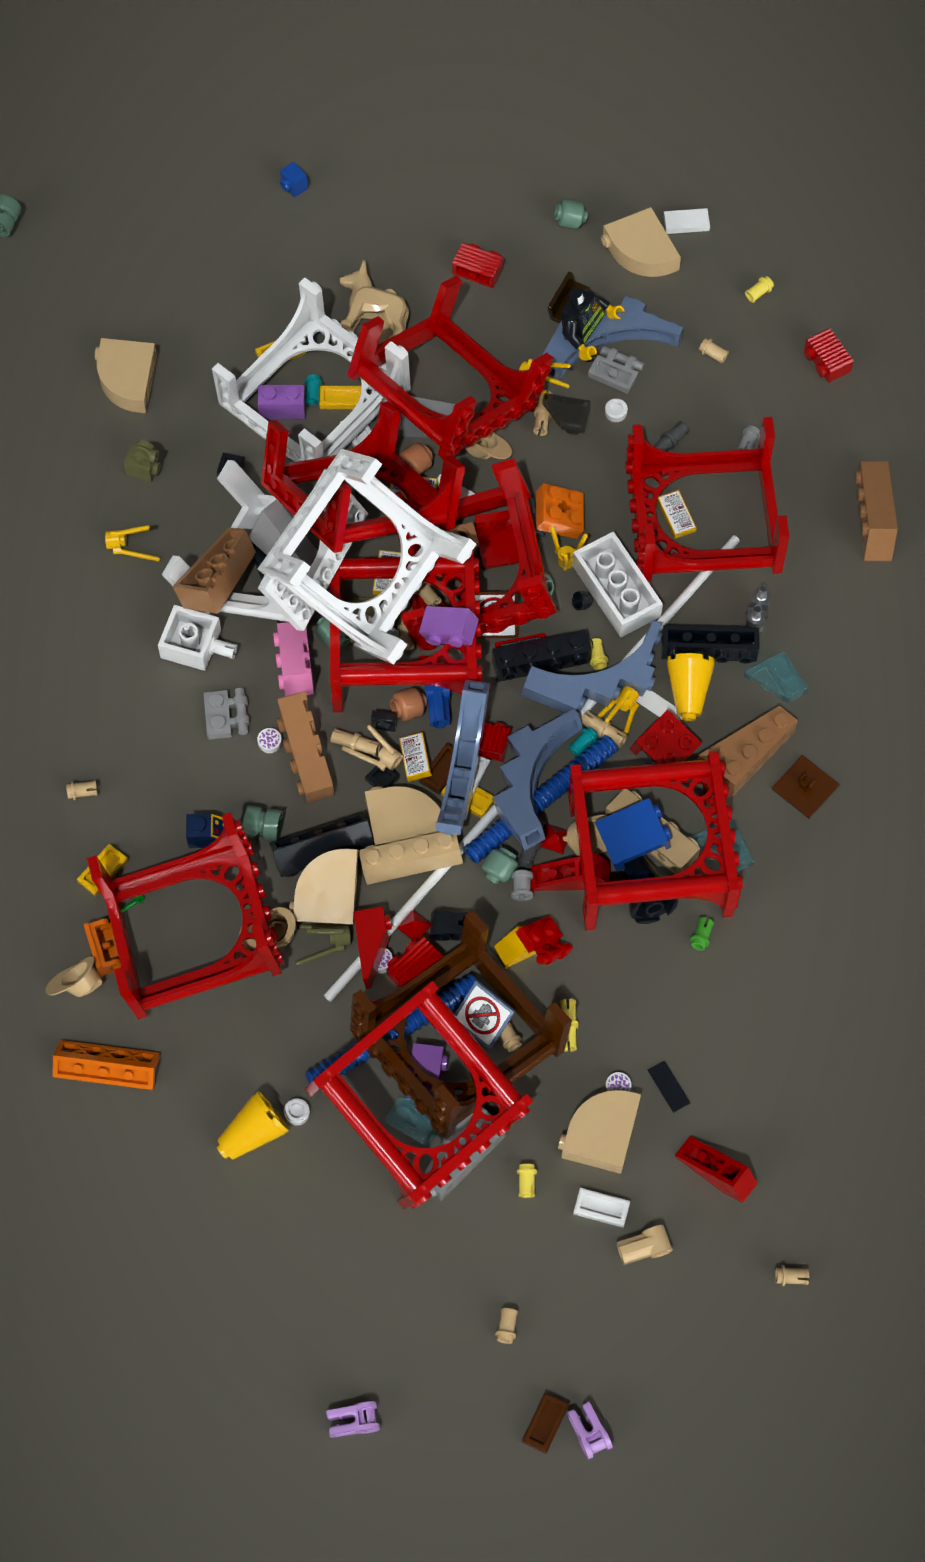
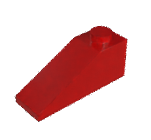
[530,853,610,891]
[353,906,392,989]
[675,1136,758,1203]

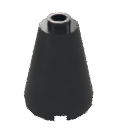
[623,855,678,924]

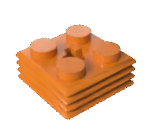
[536,483,584,539]

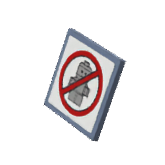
[454,980,516,1050]

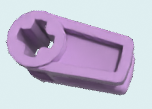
[326,1401,380,1438]
[567,1402,613,1460]

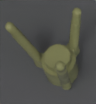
[295,924,351,966]

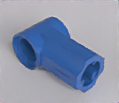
[425,685,451,728]

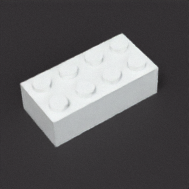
[572,531,663,638]

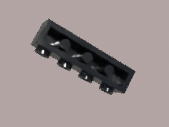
[661,625,759,664]
[492,630,591,682]
[269,812,374,877]

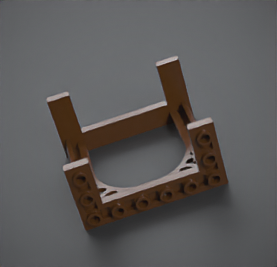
[350,910,572,1140]

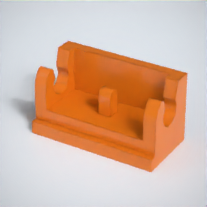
[83,919,121,977]

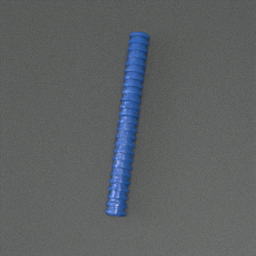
[464,735,618,864]
[305,974,477,1084]

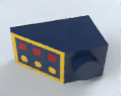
[186,814,224,848]

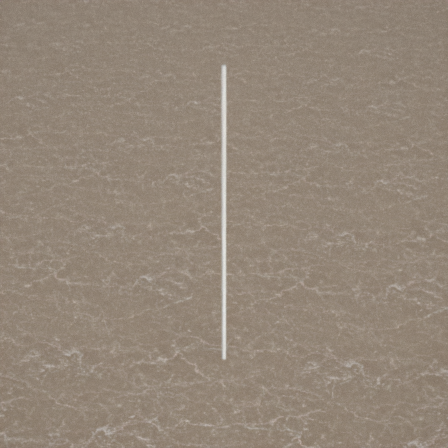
[324,535,740,1002]

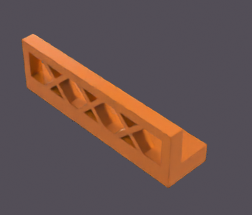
[52,1040,160,1090]

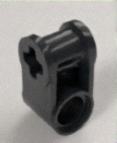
[429,910,467,941]

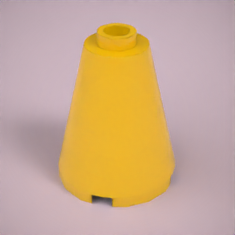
[667,653,715,721]
[216,1091,289,1160]

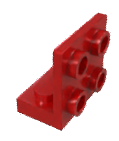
[475,510,519,569]
[629,710,701,764]

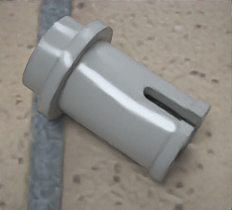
[737,425,760,450]

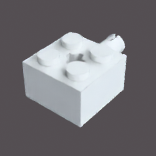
[158,605,237,671]

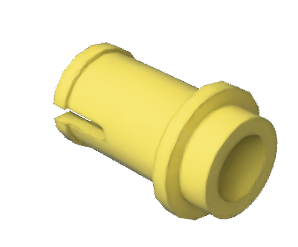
[745,276,774,303]
[589,638,609,670]
[517,1164,537,1198]

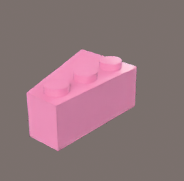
[273,622,314,697]

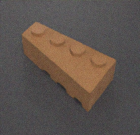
[855,461,898,561]
[173,527,256,614]
[276,691,334,804]
[697,705,798,797]

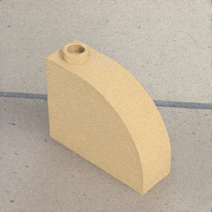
[601,207,681,277]
[95,338,157,413]
[365,786,441,846]
[289,849,359,924]
[558,1090,641,1174]

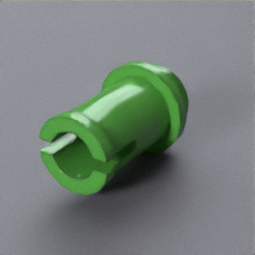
[690,917,714,951]

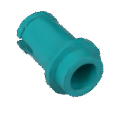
[304,374,323,405]
[568,727,598,757]

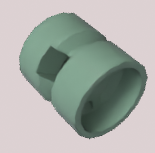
[0,194,22,237]
[243,805,283,841]

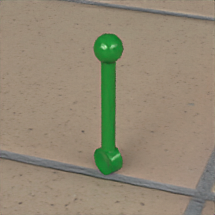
[102,895,144,922]

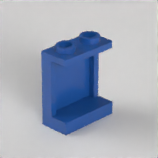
[595,798,672,872]

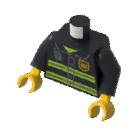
[561,288,625,361]

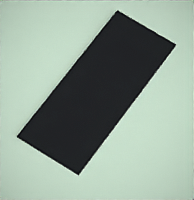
[648,1061,691,1113]

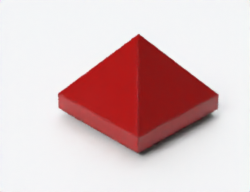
[541,824,567,854]
[397,910,430,941]

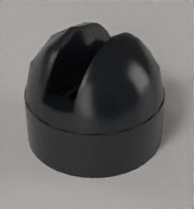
[572,591,593,610]

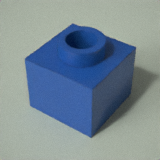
[279,162,308,197]

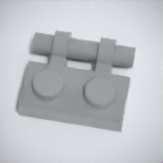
[588,346,645,394]
[204,688,250,740]

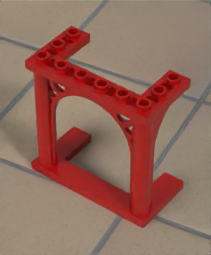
[347,276,553,460]
[261,401,465,553]
[625,417,789,581]
[395,458,557,651]
[330,549,482,713]
[568,752,743,931]
[87,812,284,1019]
[304,981,533,1209]

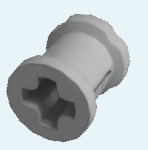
[511,870,533,901]

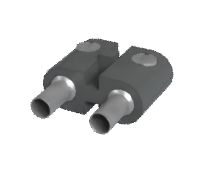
[745,585,770,635]

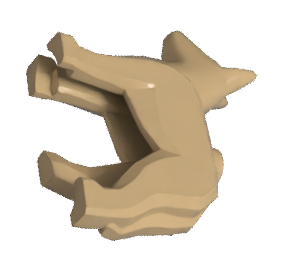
[339,260,409,344]

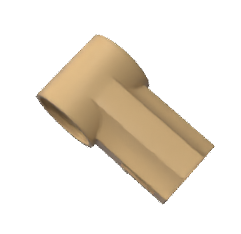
[616,1225,673,1265]

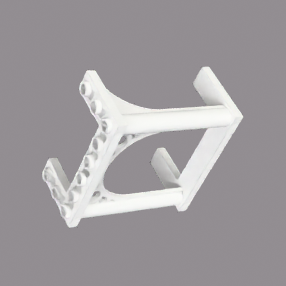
[212,277,411,462]
[258,449,476,665]
[162,460,368,631]

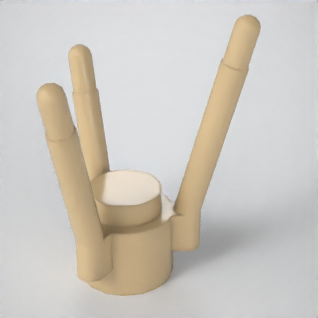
[342,725,403,771]

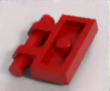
[515,915,573,965]

